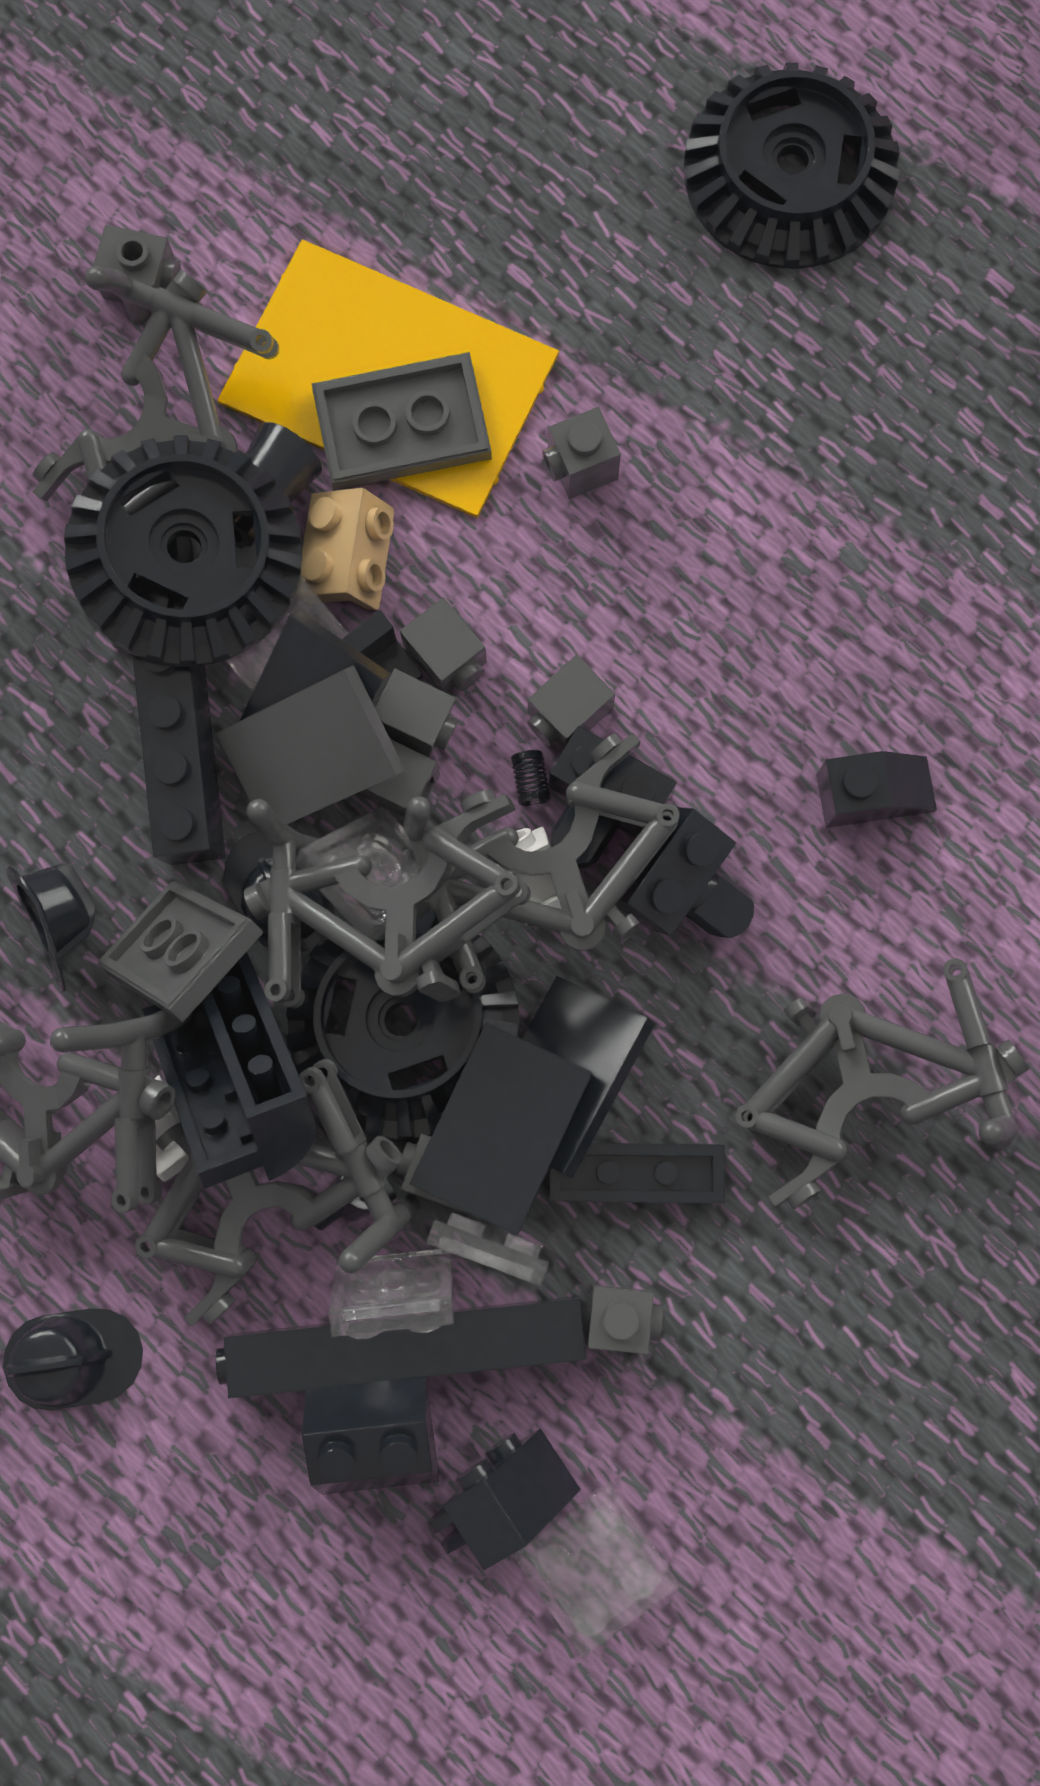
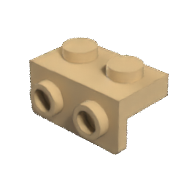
[294,488,394,610]

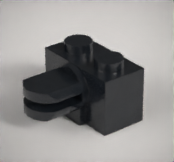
[549,725,677,869]
[616,807,754,938]
[427,1428,581,1570]

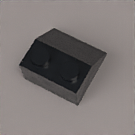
[302,1376,439,1495]

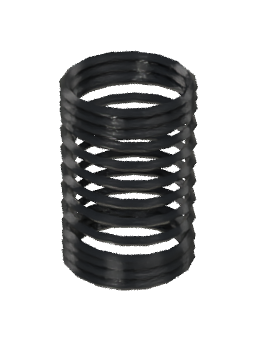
[511,750,551,806]

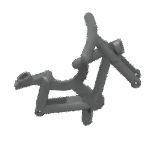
[32,266,280,516]
[403,733,680,994]
[244,790,531,1009]
[735,958,1030,1210]
[0,1010,192,1213]
[135,1059,420,1326]

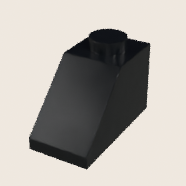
[816,751,937,828]

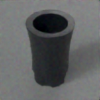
[233,422,322,549]

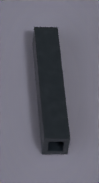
[216,1296,586,1399]

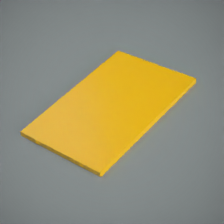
[217,239,559,519]

